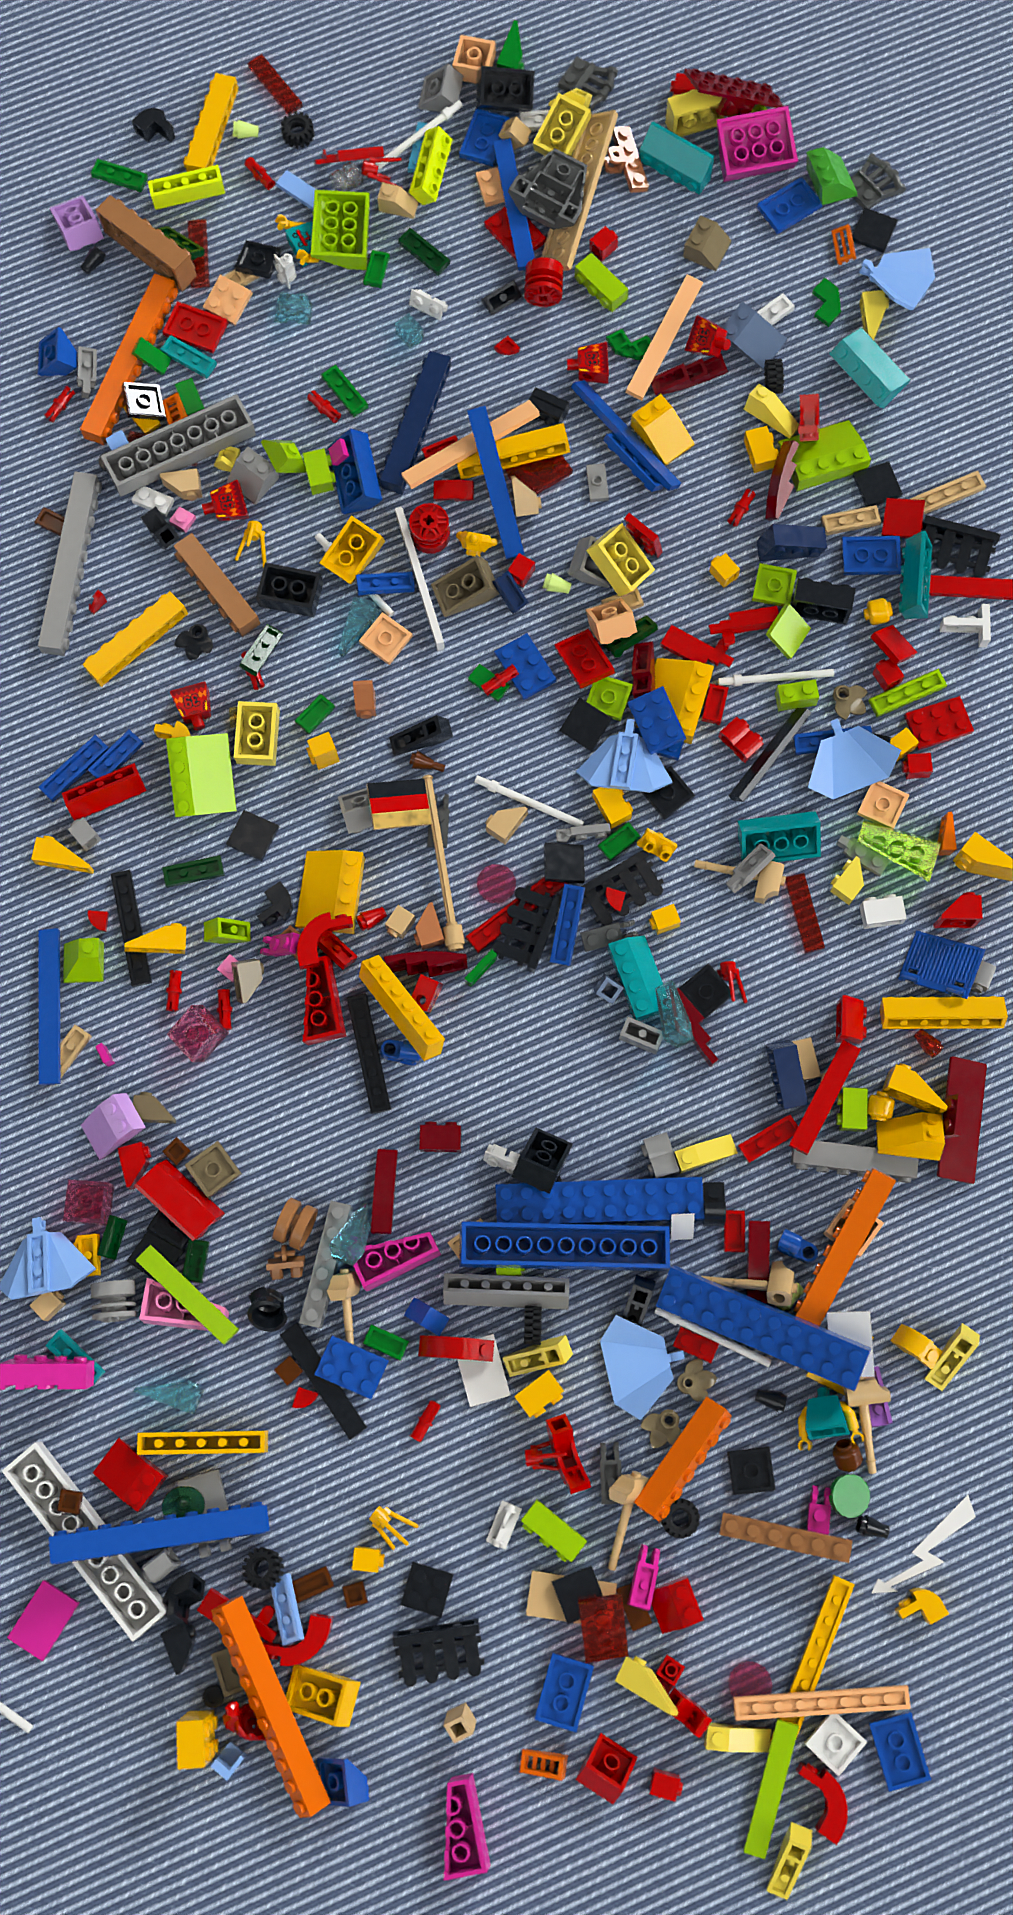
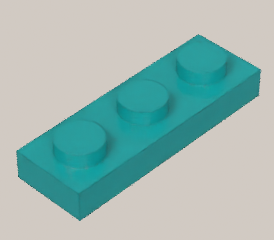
[160,335,217,379]
[45,1329,106,1388]

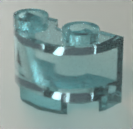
[274,292,313,324]

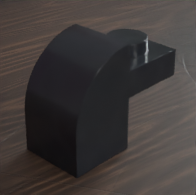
[132,108,175,142]
[140,507,180,549]
[257,881,293,927]
[703,1182,726,1226]
[163,1571,206,1628]

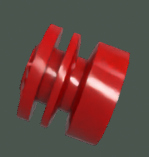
[524,257,563,307]
[409,503,450,554]

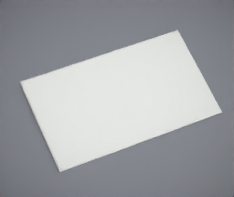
[671,1213,694,1240]

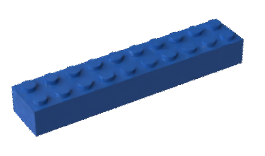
[496,1177,704,1225]
[459,1222,670,1271]
[656,1266,872,1391]

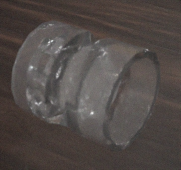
[329,161,363,191]

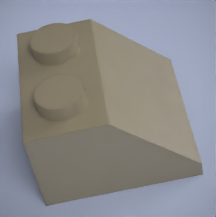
[683,215,732,271]

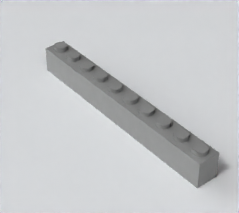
[38,472,102,656]

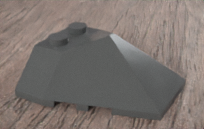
[508,148,587,230]

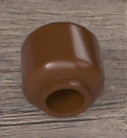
[832,1439,863,1472]

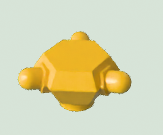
[456,531,498,557]

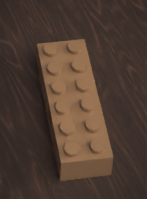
[95,195,197,292]

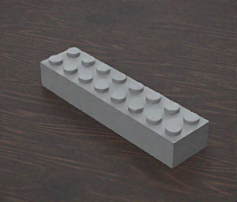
[101,394,256,497]

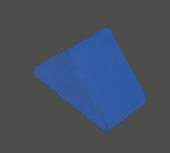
[404,1297,450,1336]

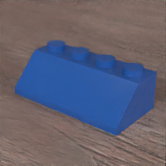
[327,428,382,514]

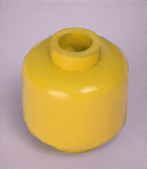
[863,598,893,625]
[867,1091,895,1122]

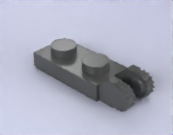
[427,794,450,848]
[580,920,638,952]
[600,1442,622,1504]

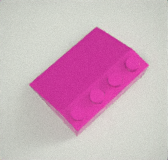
[716,106,798,182]

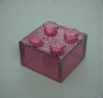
[167,1005,229,1063]
[63,1179,114,1226]

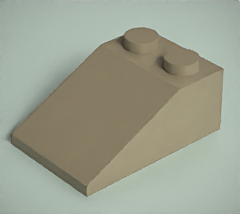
[431,555,499,617]

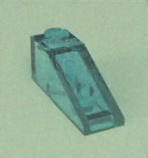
[338,597,379,657]
[655,980,694,1048]
[328,1203,372,1266]
[133,1380,204,1414]

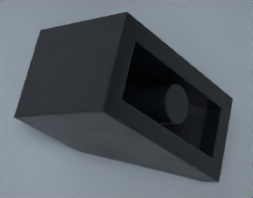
[160,1621,197,1676]

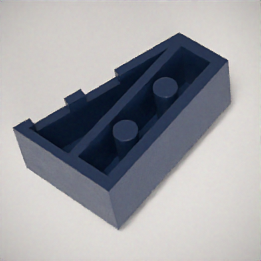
[757,524,827,562]
[765,1040,808,1110]

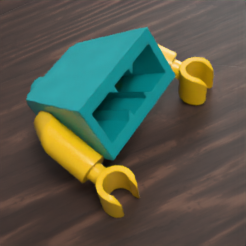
[275,214,320,267]
[798,1387,864,1451]

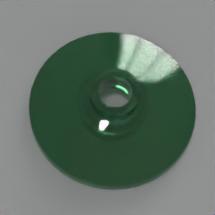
[162,1486,205,1518]

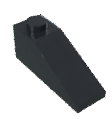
[389,715,453,756]
[622,1274,656,1326]

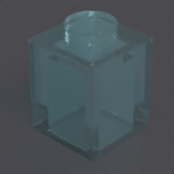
[395,313,424,349]

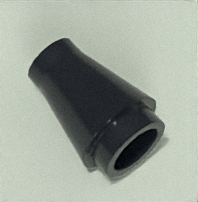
[80,246,106,275]
[755,1389,787,1412]
[856,1515,890,1539]

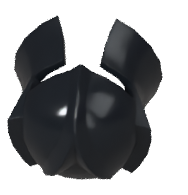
[247,1286,288,1332]

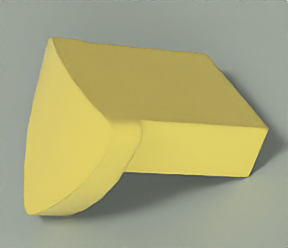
[214,446,241,472]

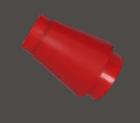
[356,907,387,931]

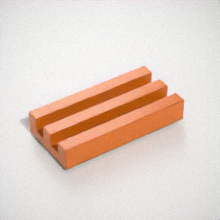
[831,224,857,266]

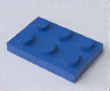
[459,109,510,167]
[757,177,823,234]
[841,536,901,575]
[494,633,557,700]
[628,686,686,755]
[314,1334,389,1399]
[534,1652,594,1732]
[868,1711,931,1792]

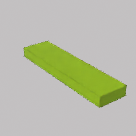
[868,669,947,717]

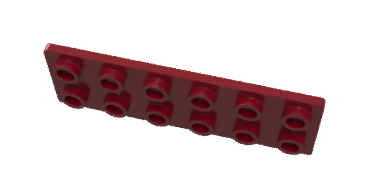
[684,68,784,117]
[937,1056,987,1184]

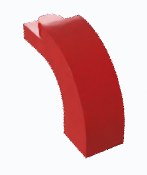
[798,394,820,441]
[297,912,353,970]
[418,1335,494,1362]
[546,1414,591,1494]
[263,1613,334,1666]
[796,1762,848,1845]

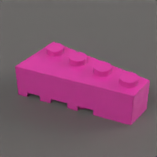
[346,1232,441,1292]
[0,1354,94,1390]
[443,1773,491,1881]

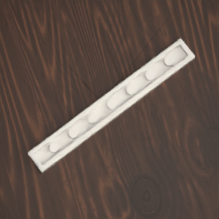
[395,507,445,651]

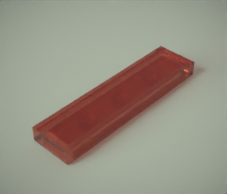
[247,54,303,115]
[188,219,210,288]
[785,873,825,954]

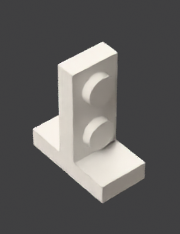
[940,604,991,647]

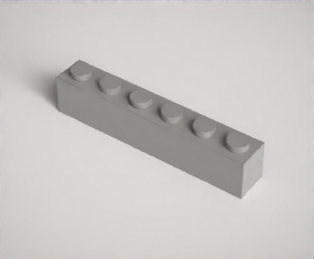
[791,1141,919,1183]
[299,1201,353,1329]
[443,1273,570,1310]

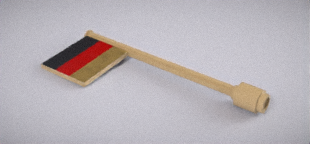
[366,775,465,952]

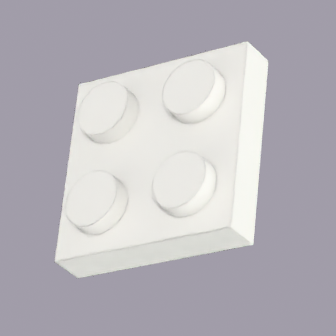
[804,1714,867,1776]

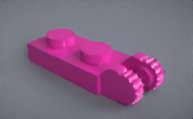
[260,932,300,957]
[806,1486,831,1535]
[627,1544,660,1611]

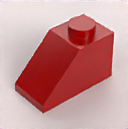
[117,1142,151,1190]

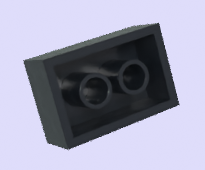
[476,66,534,113]
[256,562,323,617]
[791,578,856,625]
[512,1127,573,1194]

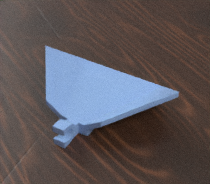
[859,248,935,310]
[808,718,901,800]
[576,719,673,793]
[0,1217,96,1300]
[600,1315,685,1420]

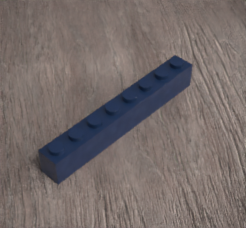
[379,351,452,495]

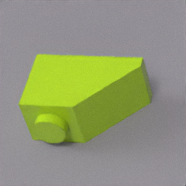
[204,917,251,944]

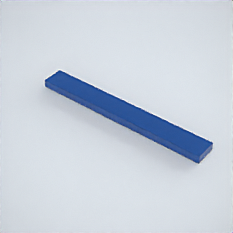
[493,138,535,271]
[571,380,682,491]
[467,406,525,560]
[39,928,61,1086]

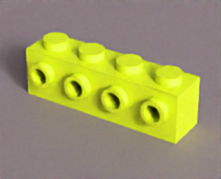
[409,126,453,205]
[147,165,225,210]

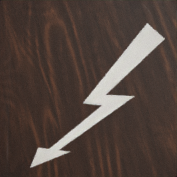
[872,1495,976,1593]

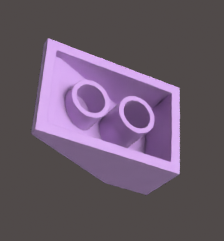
[50,196,104,251]
[81,1093,146,1160]

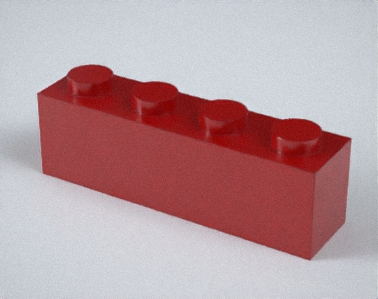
[62,763,147,821]

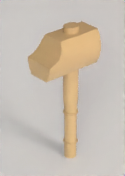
[694,860,786,904]
[701,1261,798,1306]
[327,1268,361,1344]
[843,1377,891,1474]
[607,1471,650,1571]

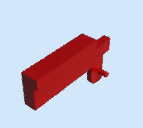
[314,146,384,165]
[709,606,779,646]
[660,625,734,668]
[197,1588,278,1643]

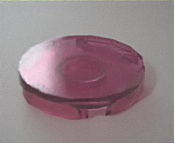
[477,864,516,903]
[729,1661,772,1697]

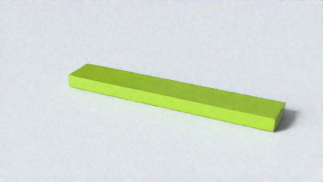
[136,1245,239,1346]
[743,1719,799,1859]

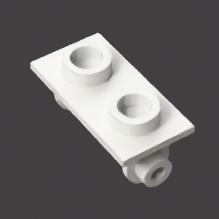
[274,253,297,289]
[409,289,448,321]
[483,1144,520,1174]
[486,1500,522,1550]

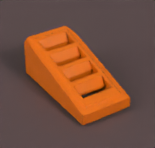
[163,392,187,425]
[936,812,957,856]
[519,1749,568,1781]

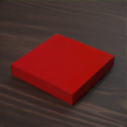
[882,498,925,538]
[870,625,918,665]

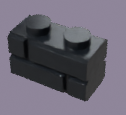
[529,387,569,426]

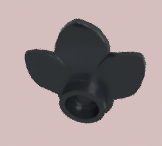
[174,624,213,661]

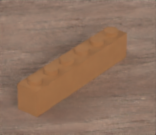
[173,533,261,637]
[719,1512,852,1563]

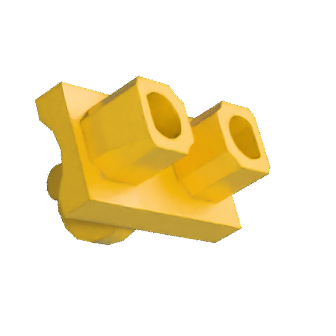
[637,828,677,862]

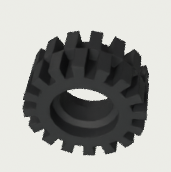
[281,111,314,149]
[764,358,784,394]
[524,1306,542,1345]
[661,1498,700,1539]
[242,1547,284,1590]

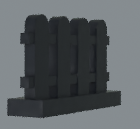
[922,515,1001,578]
[581,850,664,926]
[493,885,562,973]
[393,1618,485,1687]

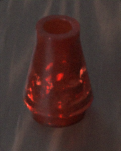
[913,1029,944,1058]

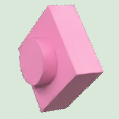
[169,506,196,533]
[217,954,238,983]

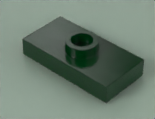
[97,1215,128,1260]
[182,1239,210,1283]

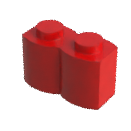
[718,717,764,763]

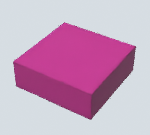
[328,438,349,466]
[95,1043,115,1067]

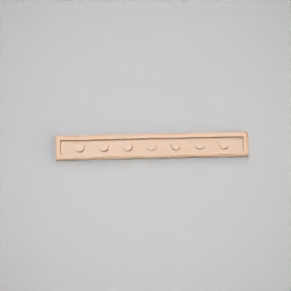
[625,274,703,401]
[401,400,540,489]
[733,1685,911,1721]

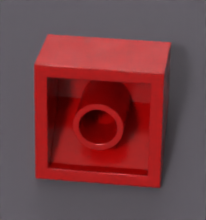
[934,892,983,928]
[835,995,867,1044]
[651,1576,704,1634]
[575,1733,638,1805]

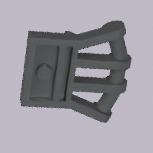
[558,57,618,110]
[851,153,906,209]

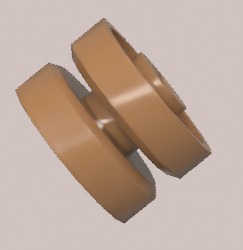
[272,1198,318,1251]

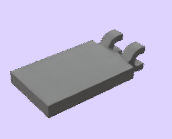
[177,1469,232,1558]

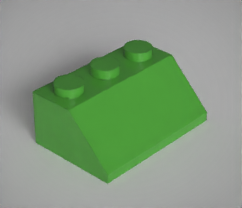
[806,147,857,205]

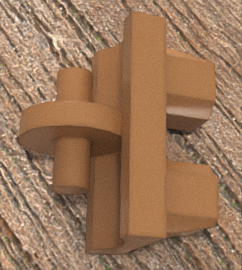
[266,1245,306,1280]

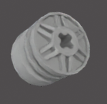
[90,1280,137,1323]

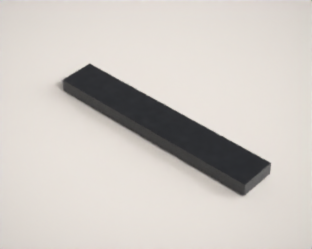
[729,708,811,802]
[111,870,152,987]
[347,993,391,1114]
[280,1323,368,1440]

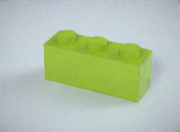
[575,253,629,313]
[521,1499,587,1562]

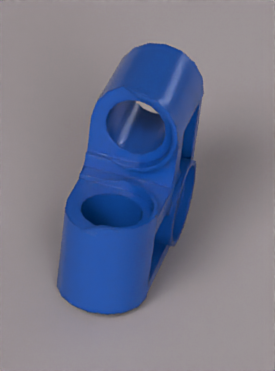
[380,1040,420,1066]
[776,1229,818,1263]

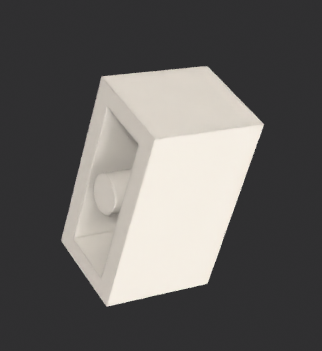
[860,894,907,929]

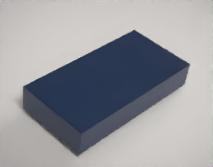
[492,571,529,614]

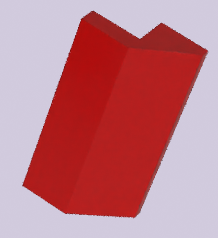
[134,1159,225,1241]

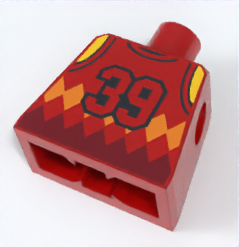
[685,315,731,357]
[567,342,609,384]
[202,480,249,521]
[170,681,211,731]
[412,974,443,1013]

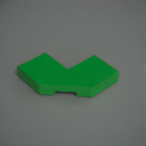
[812,277,841,327]
[606,329,652,361]

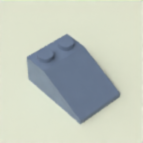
[722,302,787,370]

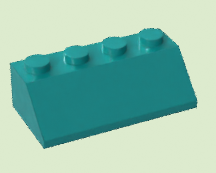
[639,121,714,195]
[829,327,911,408]
[899,531,932,619]
[737,811,821,862]
[607,936,673,1021]

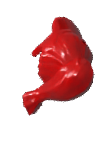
[222,1701,266,1741]

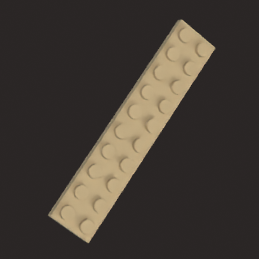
[541,110,618,271]

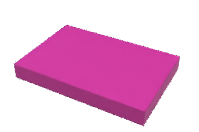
[7,1580,80,1661]

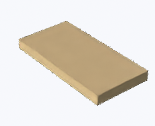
[526,1570,617,1628]

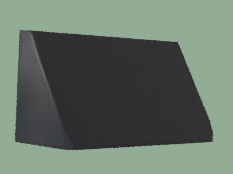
[480,280,523,315]

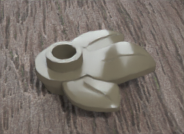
[833,685,868,720]
[676,1359,717,1402]
[641,1409,682,1448]

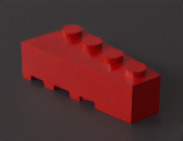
[302,956,347,1046]

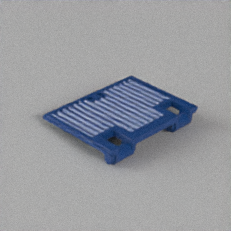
[898,930,986,999]

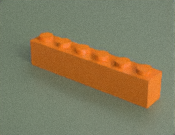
[634,1396,732,1523]

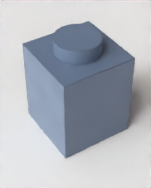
[593,973,623,1004]

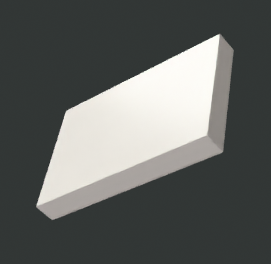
[827,1311,875,1377]
[457,1334,511,1407]

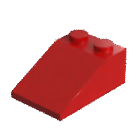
[93,1438,169,1512]

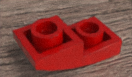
[433,480,474,502]
[655,1655,685,1694]

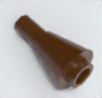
[409,750,446,772]

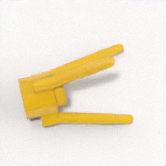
[235,521,266,568]
[369,1506,419,1550]

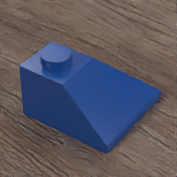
[38,327,77,376]
[317,1757,369,1807]

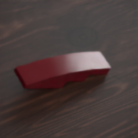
[651,354,728,396]
[765,440,799,520]
[631,641,655,699]
[384,951,468,978]
[674,988,719,1067]
[371,1149,398,1235]
[746,1220,770,1304]

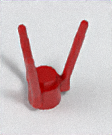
[361,157,403,189]
[717,961,747,1004]
[525,1441,567,1471]

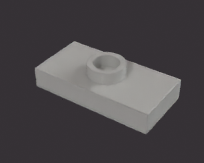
[586,463,609,502]

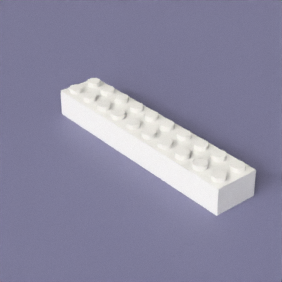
[2,1442,168,1642]

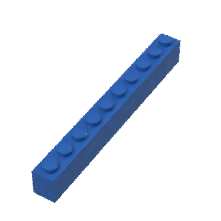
[49,1502,270,1565]

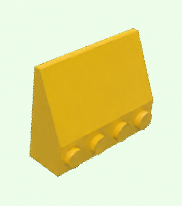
[636,658,714,744]
[295,850,365,934]

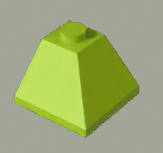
[261,440,306,473]
[63,938,104,983]

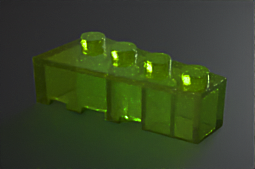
[857,820,941,882]

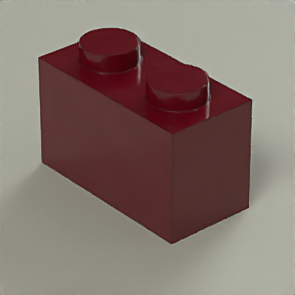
[419,1122,462,1153]

